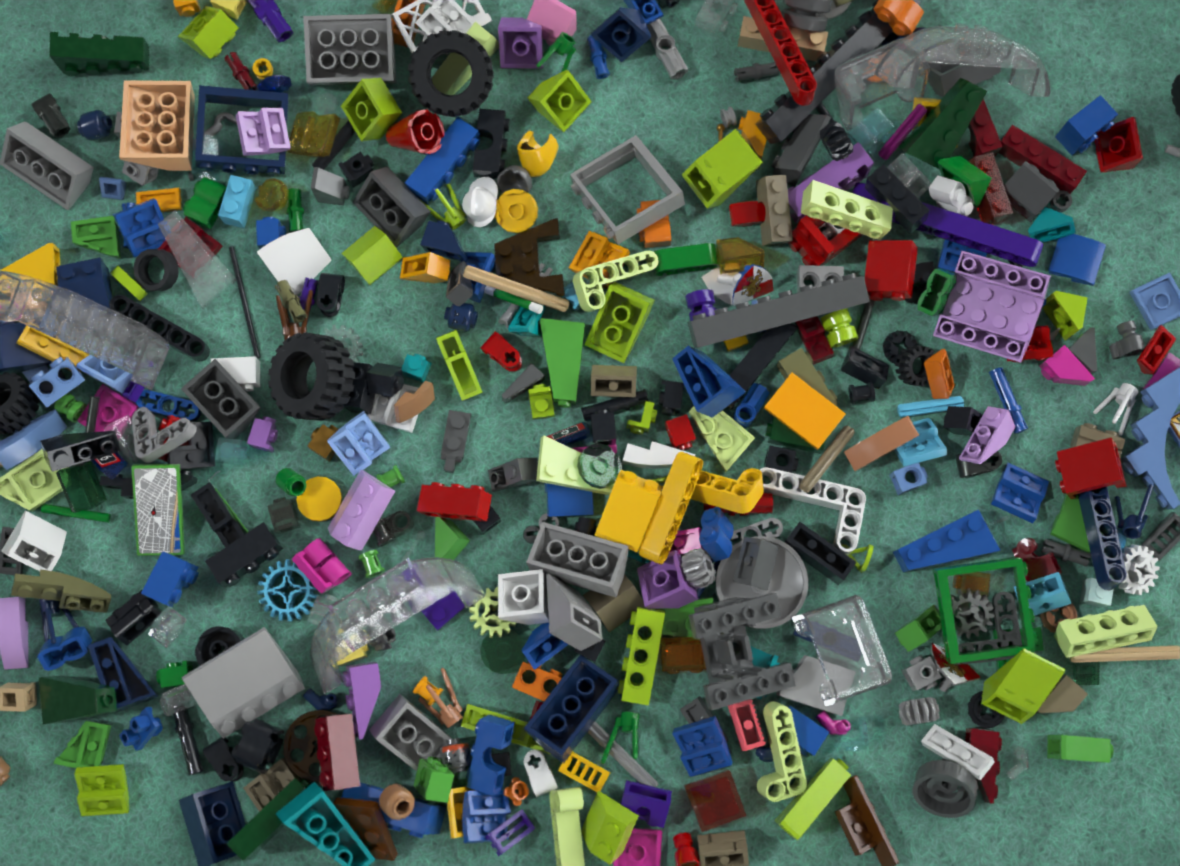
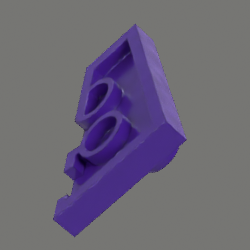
[393,564,472,630]

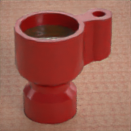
[673,832,701,866]

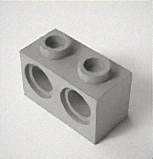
[797,265,844,293]

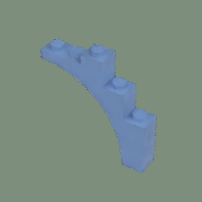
[1121,367,1180,510]

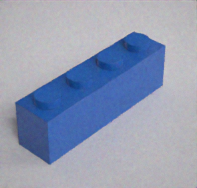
[405,117,480,204]

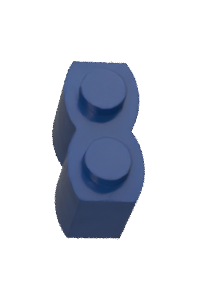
[699,507,734,562]
[37,627,93,671]

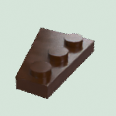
[333,797,398,861]

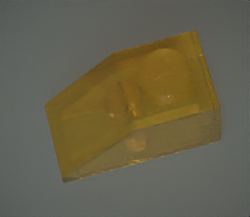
[716,237,765,274]

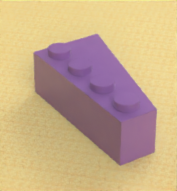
[788,142,874,223]

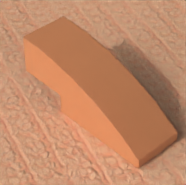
[844,416,920,471]

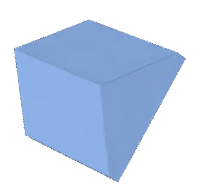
[76,345,141,394]

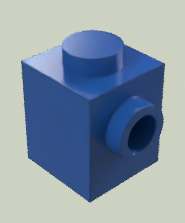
[256,217,286,249]

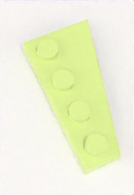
[536,436,620,495]

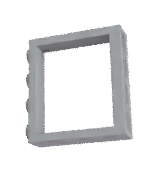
[570,135,685,244]

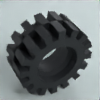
[895,345,935,387]

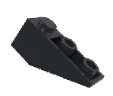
[40,430,120,472]

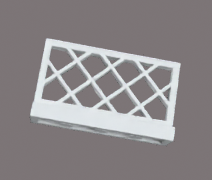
[391,0,492,53]

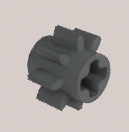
[367,622,396,651]

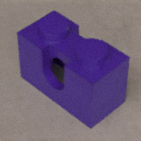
[620,780,672,828]

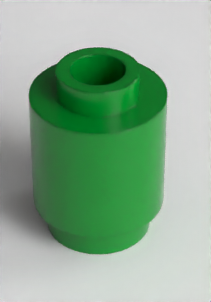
[276,468,306,496]

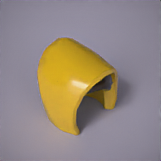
[517,130,559,177]

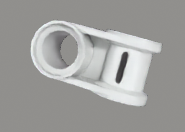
[524,749,558,797]

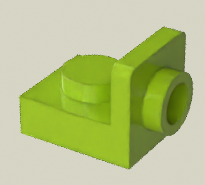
[528,384,555,420]

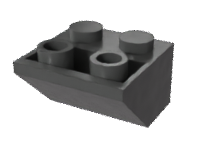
[998,161,1060,222]

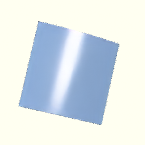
[327,411,390,476]

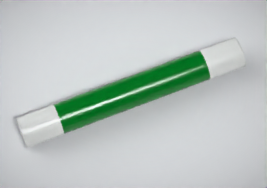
[484,286,543,314]

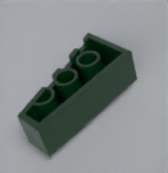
[49,32,149,76]
[898,77,987,170]

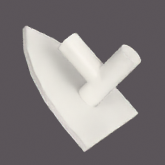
[701,264,747,305]

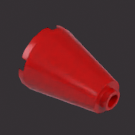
[386,109,444,154]

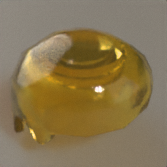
[254,178,289,212]

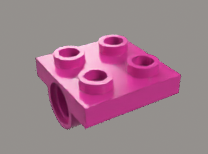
[292,538,352,594]

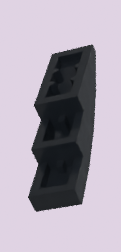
[191,482,246,547]

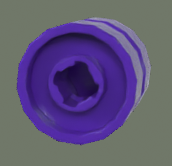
[685,289,716,321]

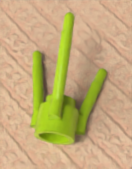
[418,183,466,230]

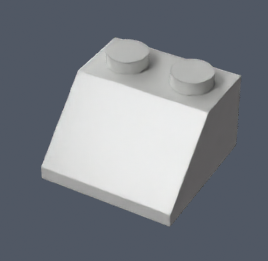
[498,569,549,625]

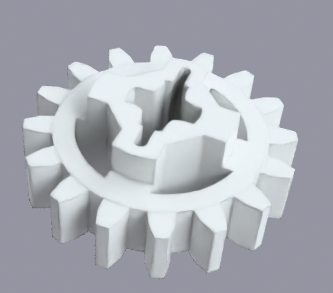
[1118,544,1159,595]

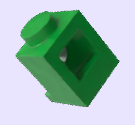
[156,660,193,688]

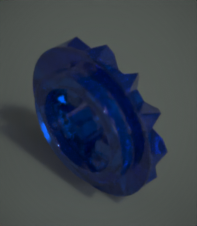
[257,75,292,93]

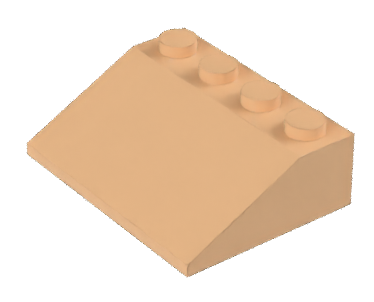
[119,81,195,171]

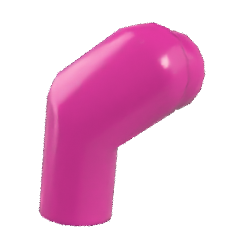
[816,711,851,735]

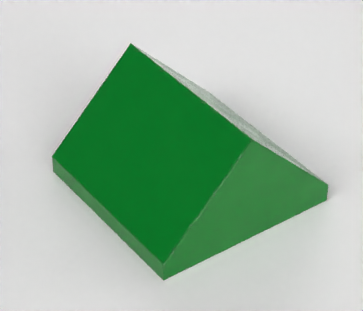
[937,156,992,208]

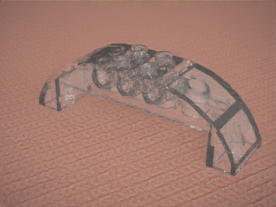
[875,23,1051,97]

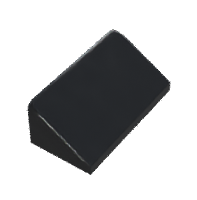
[841,346,889,389]

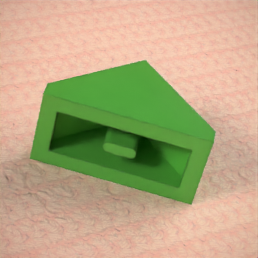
[435,517,470,564]

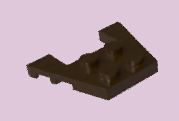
[494,218,565,296]

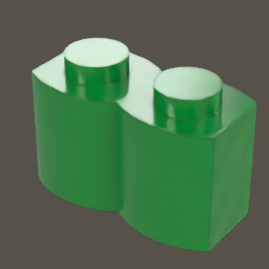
[183,177,227,230]
[917,268,957,316]

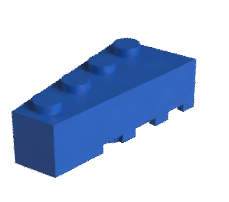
[893,509,1001,573]
[341,782,447,838]

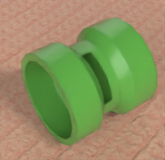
[54,392,87,423]

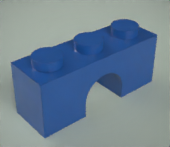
[466,715,515,795]

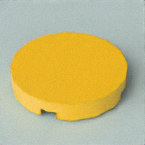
[495,189,538,233]
[296,476,343,522]

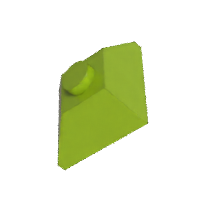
[527,70,592,132]

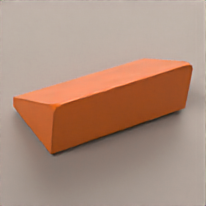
[924,349,955,399]

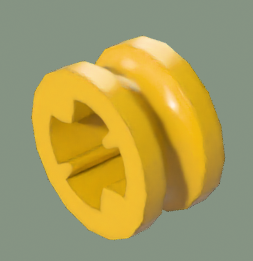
[253,58,273,80]

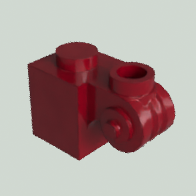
[1012,537,1062,582]

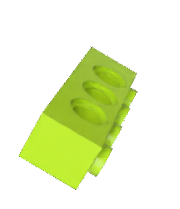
[618,606,665,706]

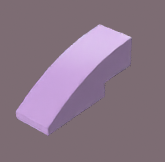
[0,597,28,670]

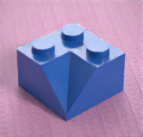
[1055,95,1118,156]
[141,551,199,607]

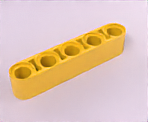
[639,452,703,565]

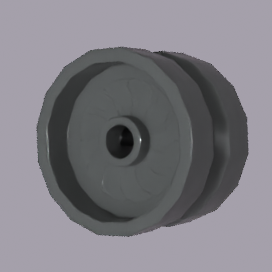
[782,0,832,31]

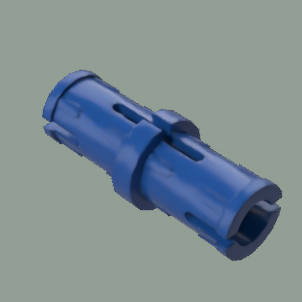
[587,35,610,79]

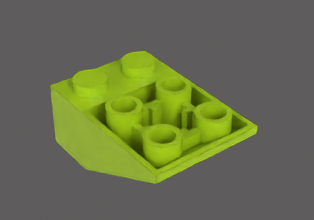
[682,129,763,209]
[981,649,1065,724]

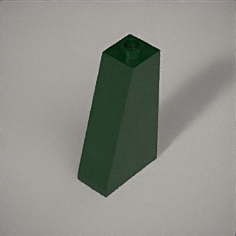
[39,676,117,725]
[227,777,311,861]

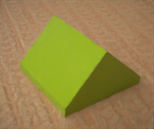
[341,226,403,285]
[1042,291,1088,341]

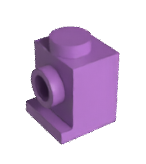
[247,416,278,453]

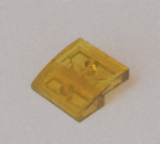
[287,111,340,156]

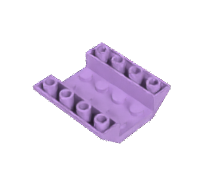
[933,251,1051,363]

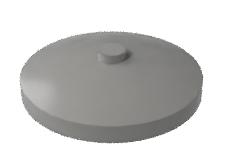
[715,536,808,629]

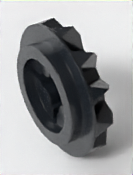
[883,330,919,364]
[968,691,1004,728]

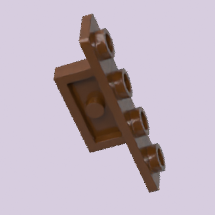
[834,775,899,866]

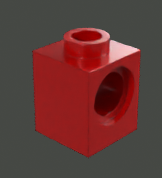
[665,414,696,451]

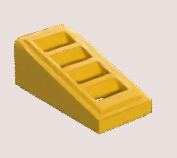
[558,752,610,792]

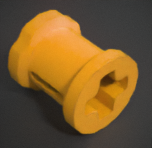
[413,676,443,707]

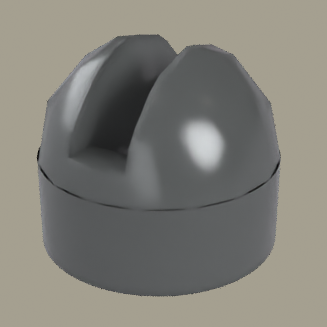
[523,525,539,544]

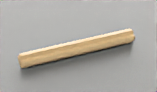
[463,265,569,312]
[1069,645,1180,663]

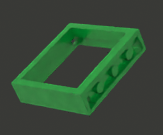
[933,557,1038,664]

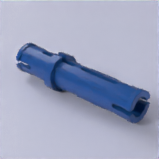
[989,367,1028,434]

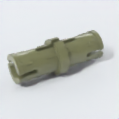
[275,280,307,323]

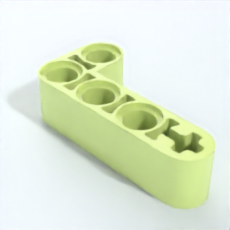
[573,251,658,312]
[757,701,807,802]
[549,787,585,866]

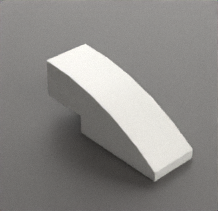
[622,441,696,469]

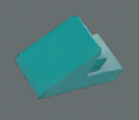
[508,302,546,337]

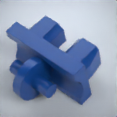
[119,706,162,751]

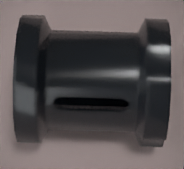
[848,382,875,405]

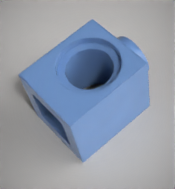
[889,463,928,495]

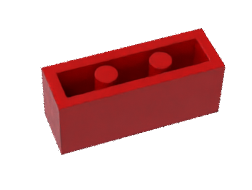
[417,482,492,522]

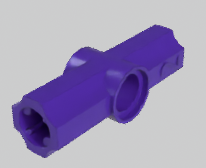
[247,0,293,43]

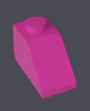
[1039,345,1095,386]

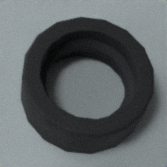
[134,249,179,291]

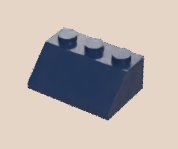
[179,781,246,866]

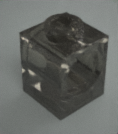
[267,497,300,534]

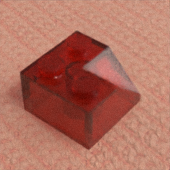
[684,769,747,832]

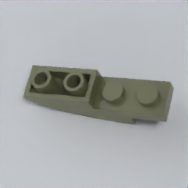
[11,569,111,613]

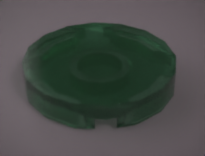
[577,444,622,489]
[480,629,525,674]

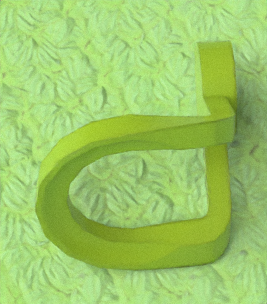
[841,544,874,573]

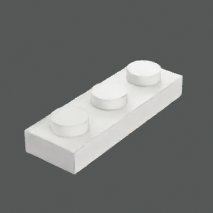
[921,724,994,780]

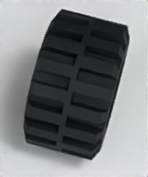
[0,372,40,434]

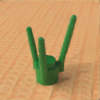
[536,32,576,72]
[601,712,640,764]

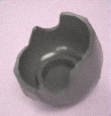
[497,165,532,193]

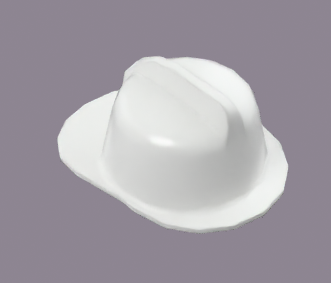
[462,177,498,227]

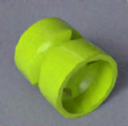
[821,308,858,348]

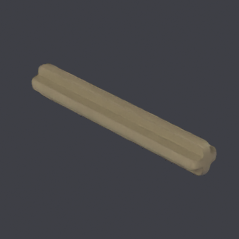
[799,425,855,493]

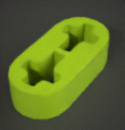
[110,265,148,301]

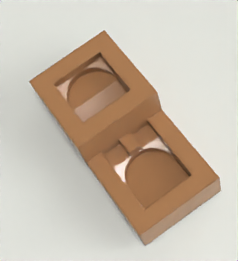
[394,381,435,423]

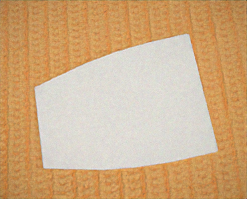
[257,228,332,295]

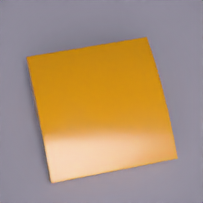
[569,231,630,289]

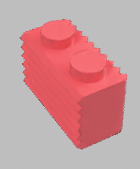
[728,699,766,751]

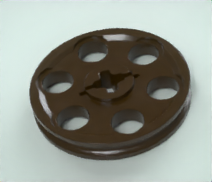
[283,710,337,782]

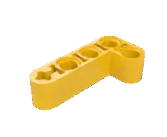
[691,468,764,514]

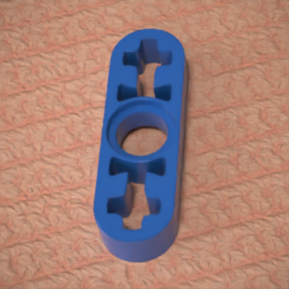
[136,390,201,422]

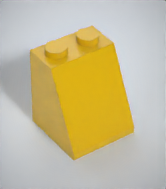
[595,470,663,552]

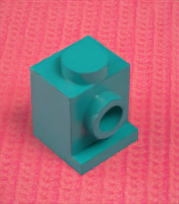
[402,353,432,383]

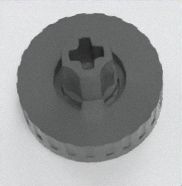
[912,758,978,818]

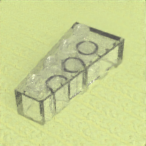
[158,210,237,310]

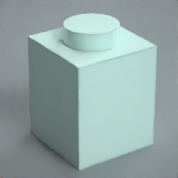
[1080,578,1114,607]

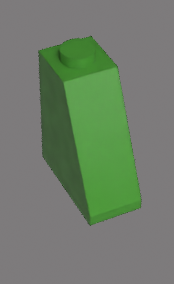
[1047,735,1114,763]

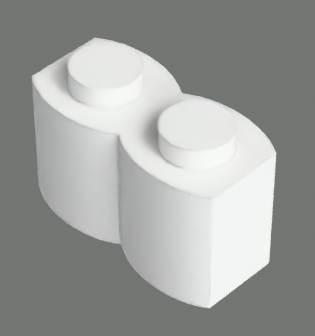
[929,175,973,217]

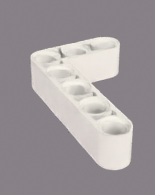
[760,467,866,555]

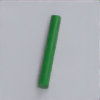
[41,504,111,523]

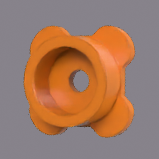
[503,777,529,806]

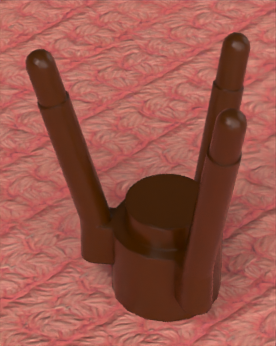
[276,290,313,341]

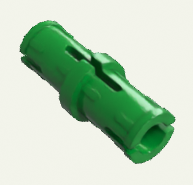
[286,188,304,233]

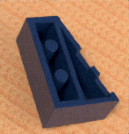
[88,637,159,714]

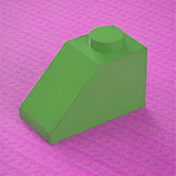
[895,605,941,652]

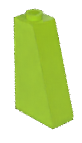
[774,758,851,841]

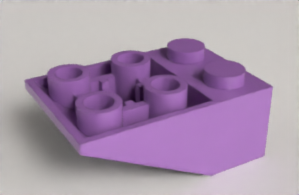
[342,662,381,739]

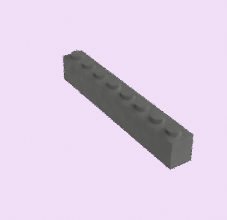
[687,273,870,348]

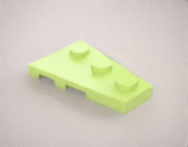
[689,406,755,473]

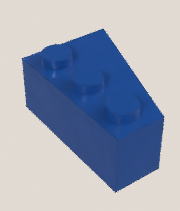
[672,345,746,418]

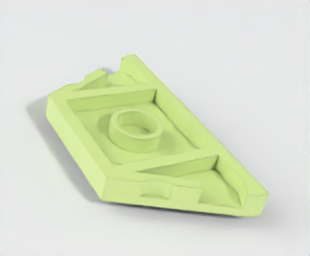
[0,449,71,512]

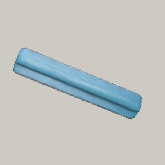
[897,396,964,417]

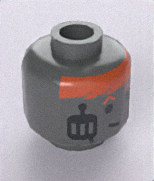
[440,738,472,773]

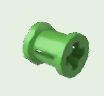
[376,465,405,488]
[358,549,385,578]

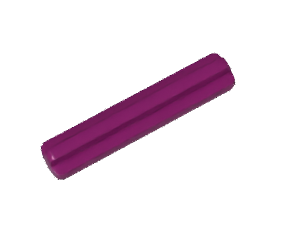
[878,104,927,160]

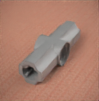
[647,18,688,80]

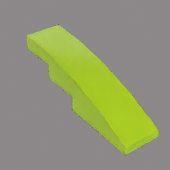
[461,704,549,754]

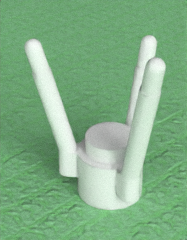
[1093,383,1138,436]

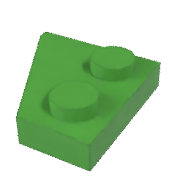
[71,216,121,258]
[53,721,112,768]

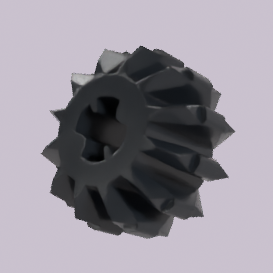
[820,122,853,161]

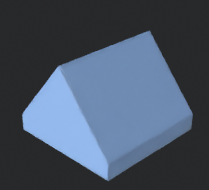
[99,177,127,200]

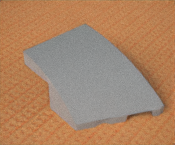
[776,655,855,716]

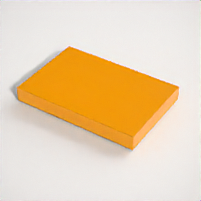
[764,373,846,450]

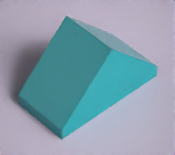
[1028,207,1076,243]

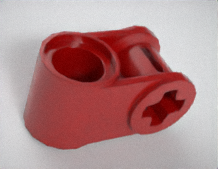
[480,331,522,372]

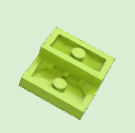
[74,764,129,816]

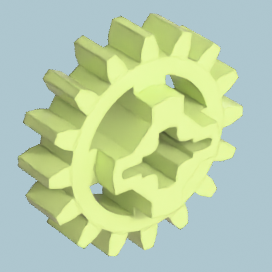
[469,587,516,638]

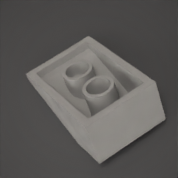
[369,694,452,771]

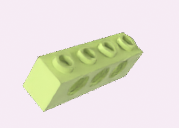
[801,180,893,240]
[1054,605,1158,658]

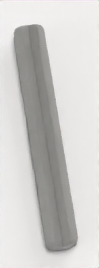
[587,722,658,787]

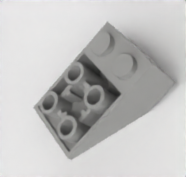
[546,573,602,651]

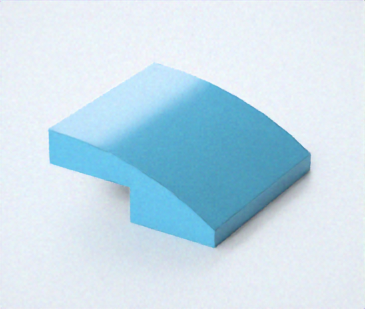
[895,418,947,466]

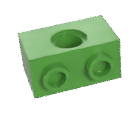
[413,756,454,803]

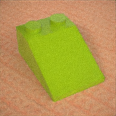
[585,282,655,363]

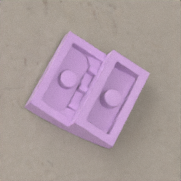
[236,108,291,156]

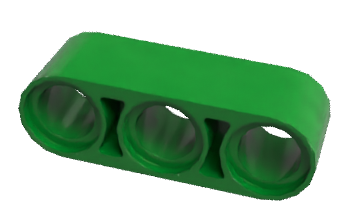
[654,243,718,276]

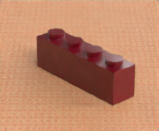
[999,125,1087,194]

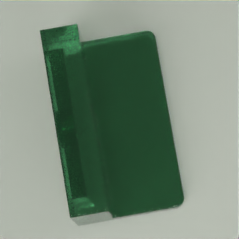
[56,460,107,513]

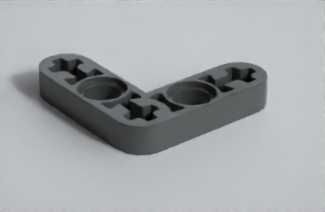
[958,591,1022,664]

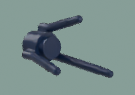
[1115,484,1153,539]
[39,599,79,644]

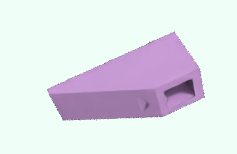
[959,406,1015,464]

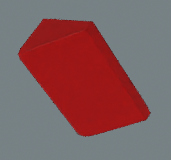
[1137,325,1176,374]

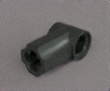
[31,93,71,138]

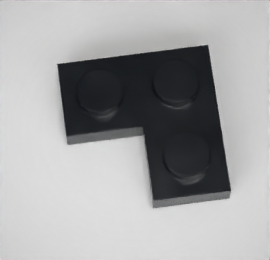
[167,421,215,469]

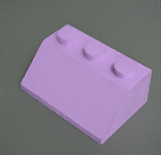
[328,469,395,551]

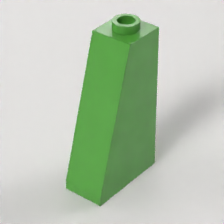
[540,318,585,408]

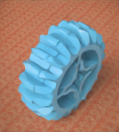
[257,559,320,622]

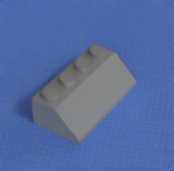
[0,121,94,210]
[526,522,629,597]

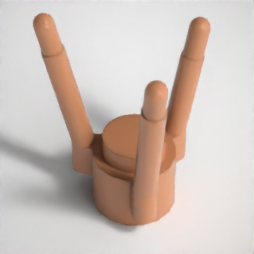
[419,668,463,728]

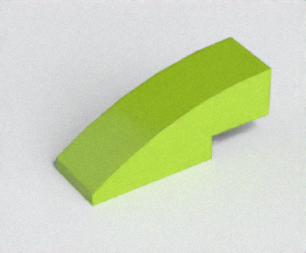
[436,330,482,401]

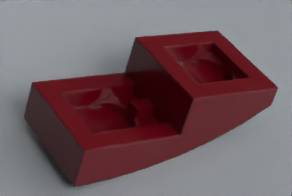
[795,316,834,365]

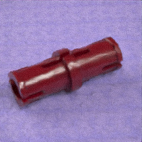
[224,52,258,90]

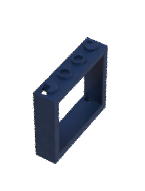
[195,85,289,176]

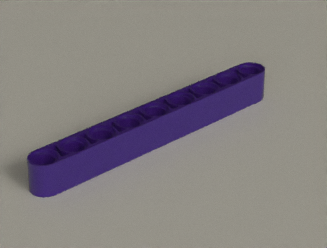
[852,182,1043,267]

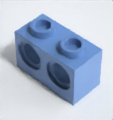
[29,357,85,407]

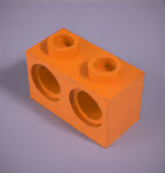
[512,662,563,701]

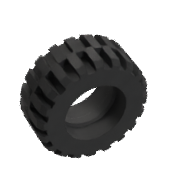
[408,30,494,117]
[268,332,355,421]

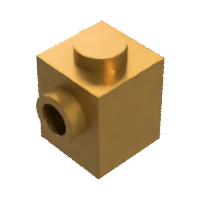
[307,424,339,462]

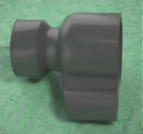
[1109,321,1146,360]

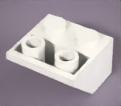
[1,511,67,571]

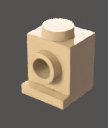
[0,682,37,712]

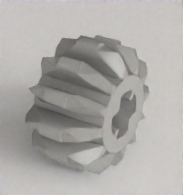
[681,548,716,589]
[899,697,940,726]

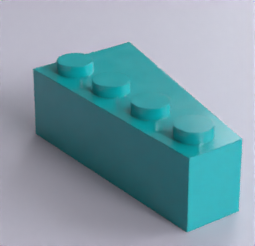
[276,782,375,866]

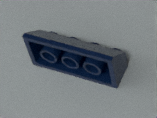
[524,655,619,764]

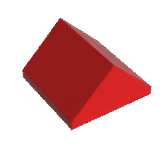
[1094,117,1143,173]

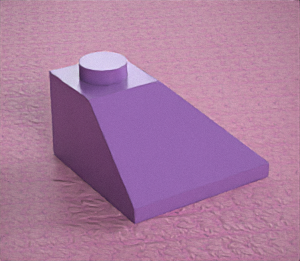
[498,17,543,69]
[637,550,698,609]

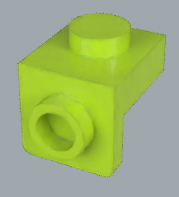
[626,401,658,435]

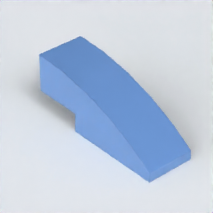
[0,409,67,470]

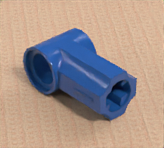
[733,383,770,428]

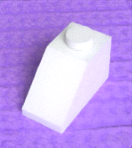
[211,357,260,392]

